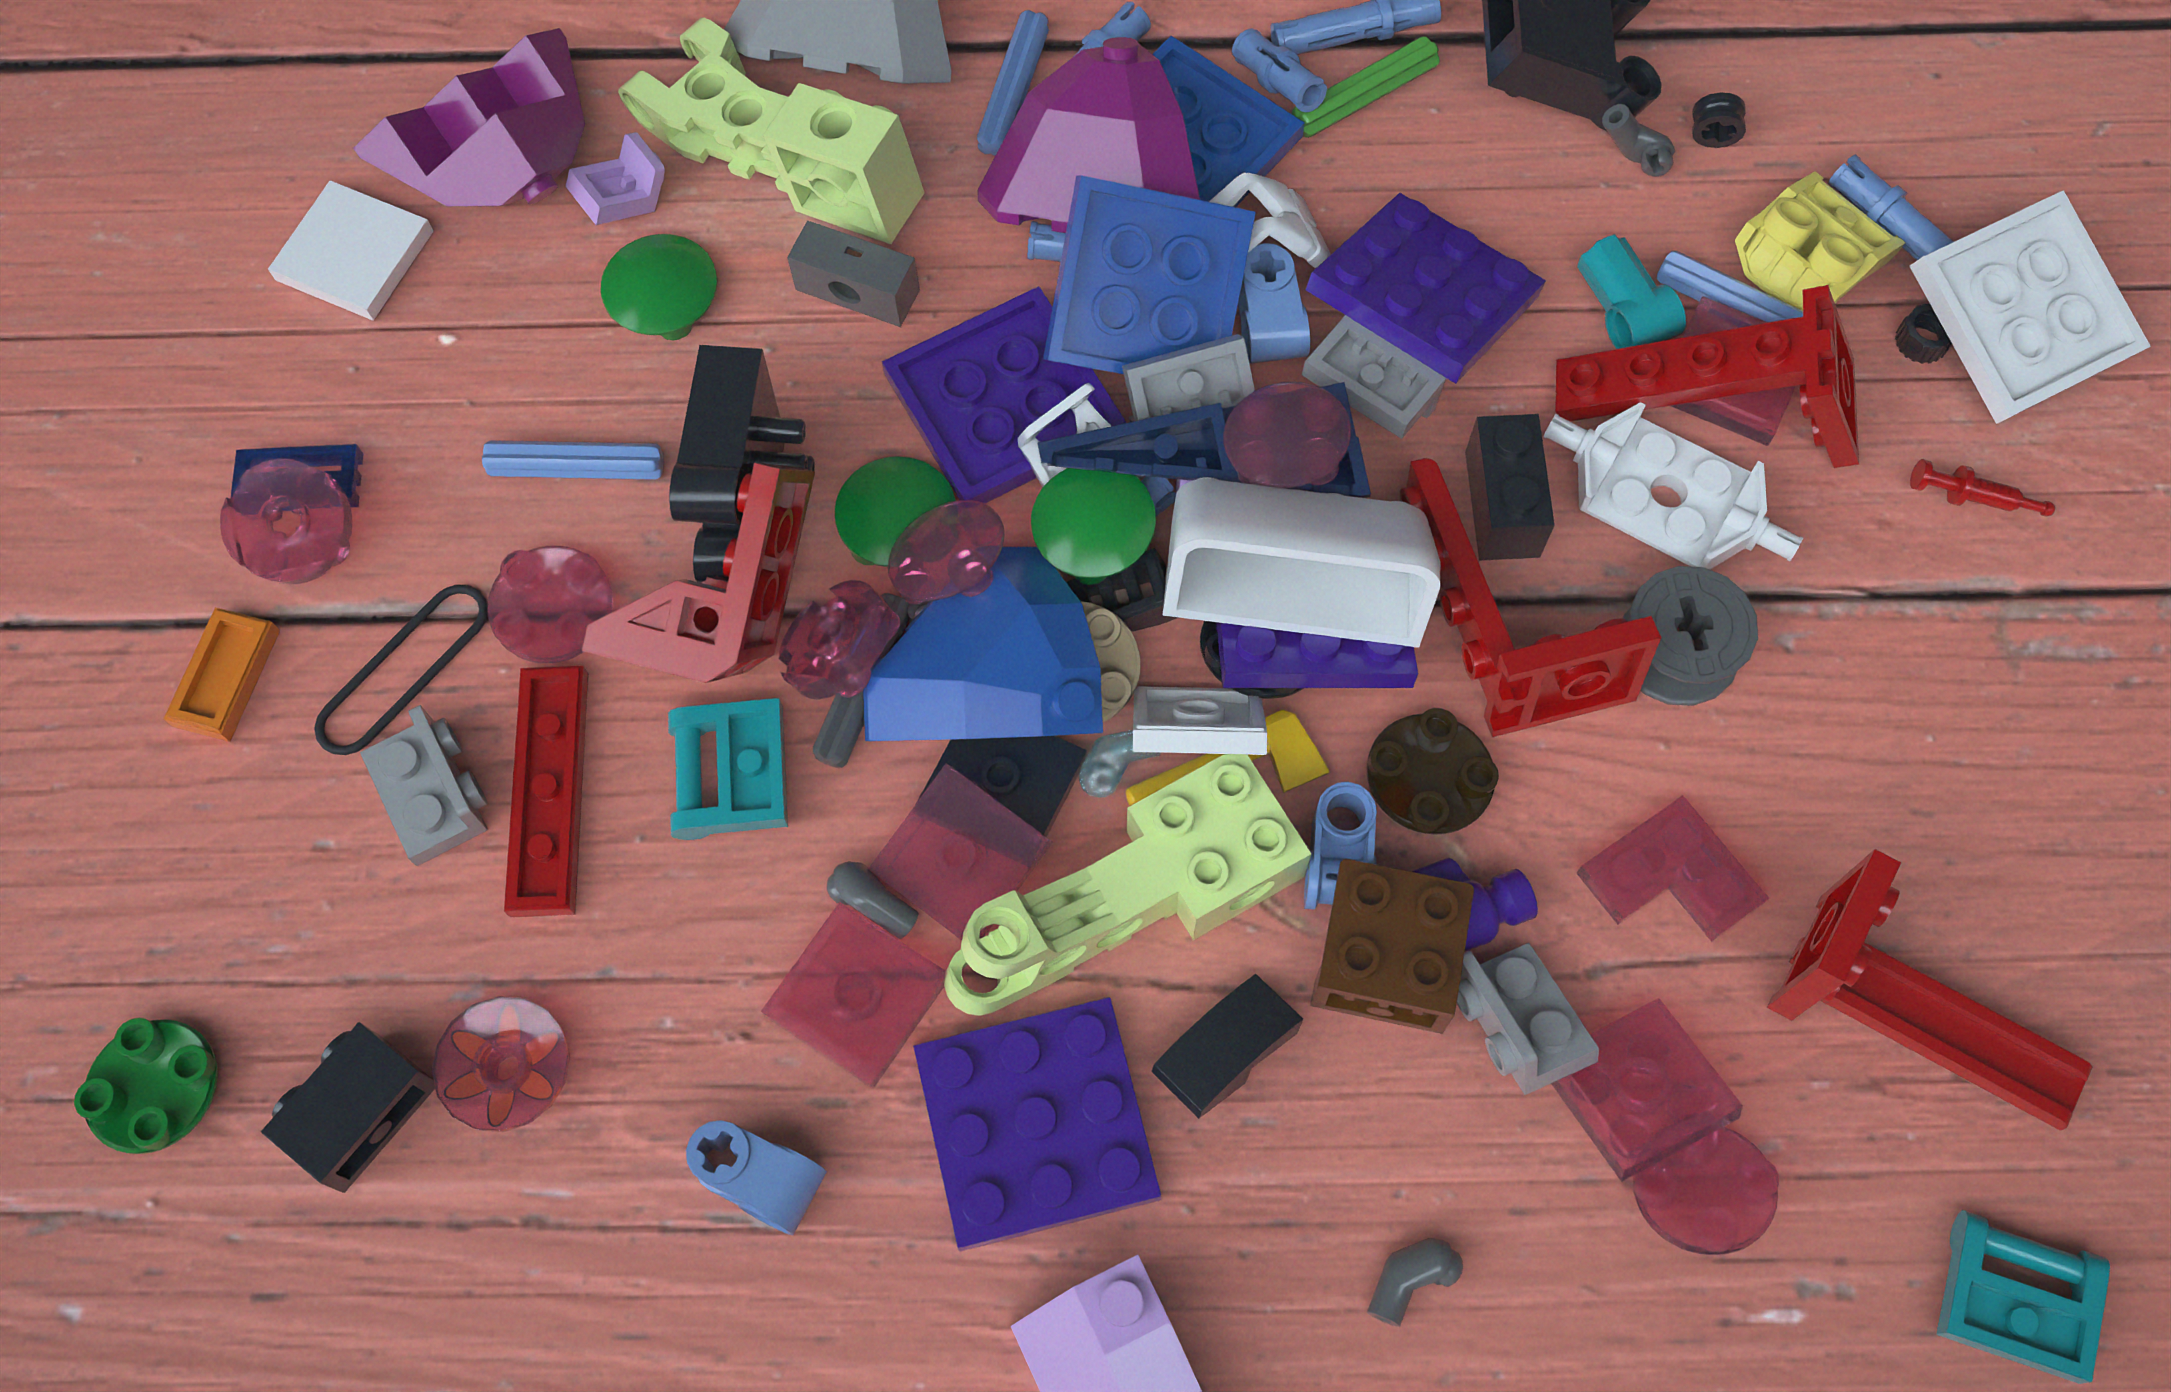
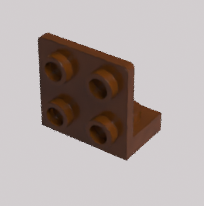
[1310,859,1474,1034]

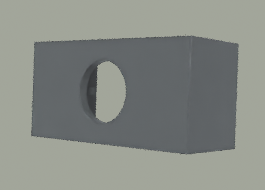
[787,220,920,327]

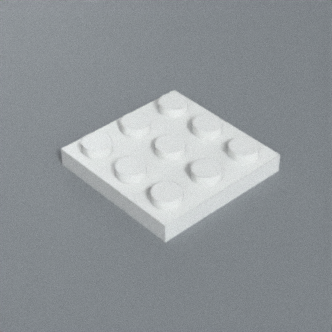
[1910,190,2151,424]

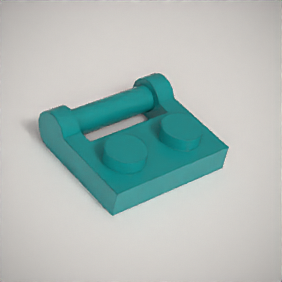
[668,698,788,840]
[1936,1210,2110,1384]

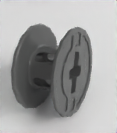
[1623,566,1758,706]

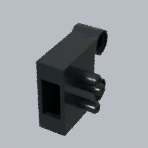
[1482,0,1662,131]
[669,345,815,583]

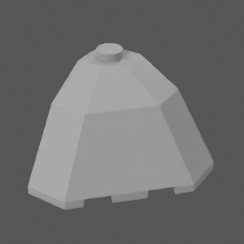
[724,0,951,84]

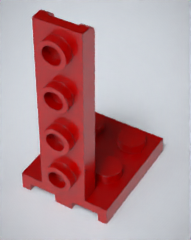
[1555,285,1859,468]
[1400,458,1661,737]
[1767,849,2093,1131]

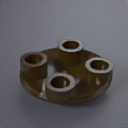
[1367,708,1499,834]

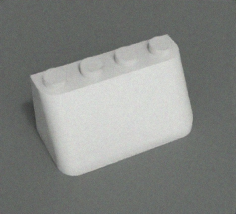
[1162,477,1440,647]

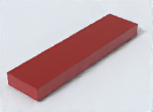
[504,666,588,917]

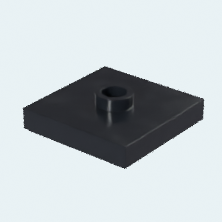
[914,736,1087,868]

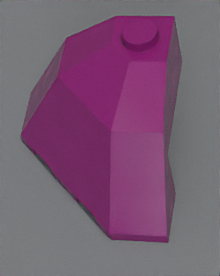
[353,28,585,206]
[977,37,1200,233]

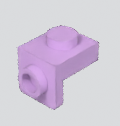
[566,132,665,225]

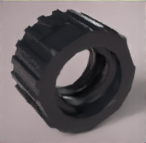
[1895,304,1952,364]

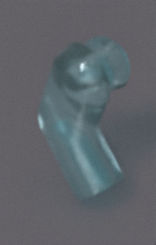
[1079,730,1161,797]

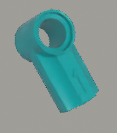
[1577,234,1686,349]

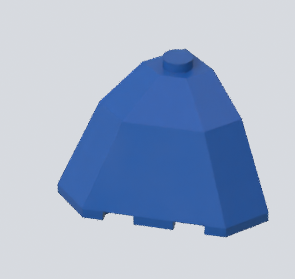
[863,547,1103,741]

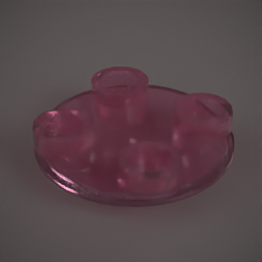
[1223,382,1351,488]
[888,500,1005,604]
[488,546,613,664]
[1633,1115,1779,1255]

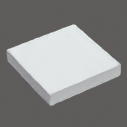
[268,181,433,321]
[1133,686,1267,755]

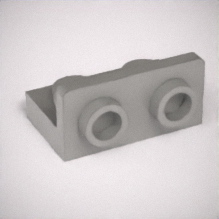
[1302,315,1446,439]
[1122,334,1257,422]
[360,705,488,866]
[1457,943,1599,1095]

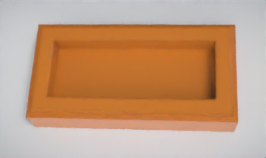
[163,607,280,742]

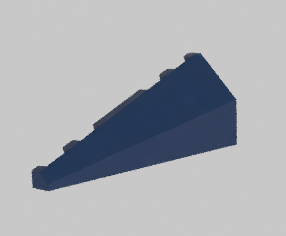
[1037,382,1371,498]

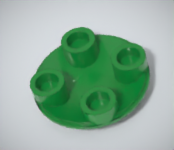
[601,234,718,341]
[835,456,957,567]
[1031,468,1156,585]
[74,1018,218,1154]

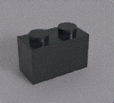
[1465,414,1555,561]
[260,1022,439,1193]

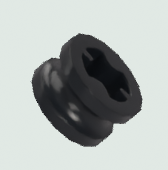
[1692,92,1746,148]

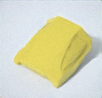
[1735,171,1906,311]

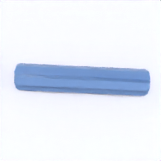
[977,10,1049,156]
[1656,251,1803,326]
[482,440,664,479]

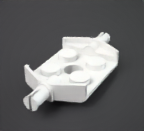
[1543,402,1803,570]

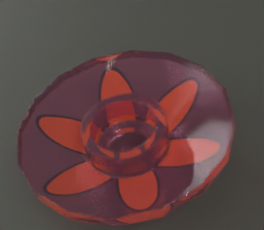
[432,996,570,1132]

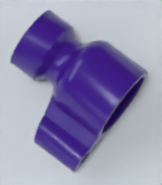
[1411,858,1538,952]

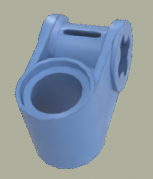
[1238,243,1310,364]
[1304,782,1377,910]
[686,1120,827,1236]

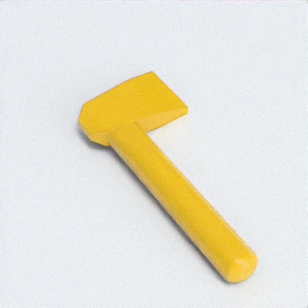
[1125,710,1330,806]

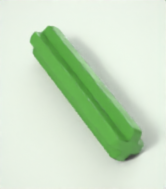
[1291,36,1440,138]

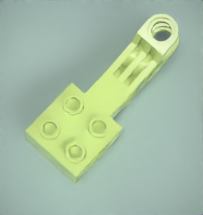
[618,17,925,244]
[944,754,1311,1016]

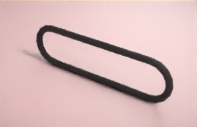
[314,585,489,755]

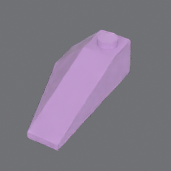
[1011,1255,1202,1392]

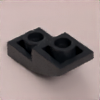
[1151,974,1303,1119]

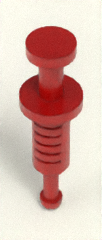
[1910,459,2055,516]

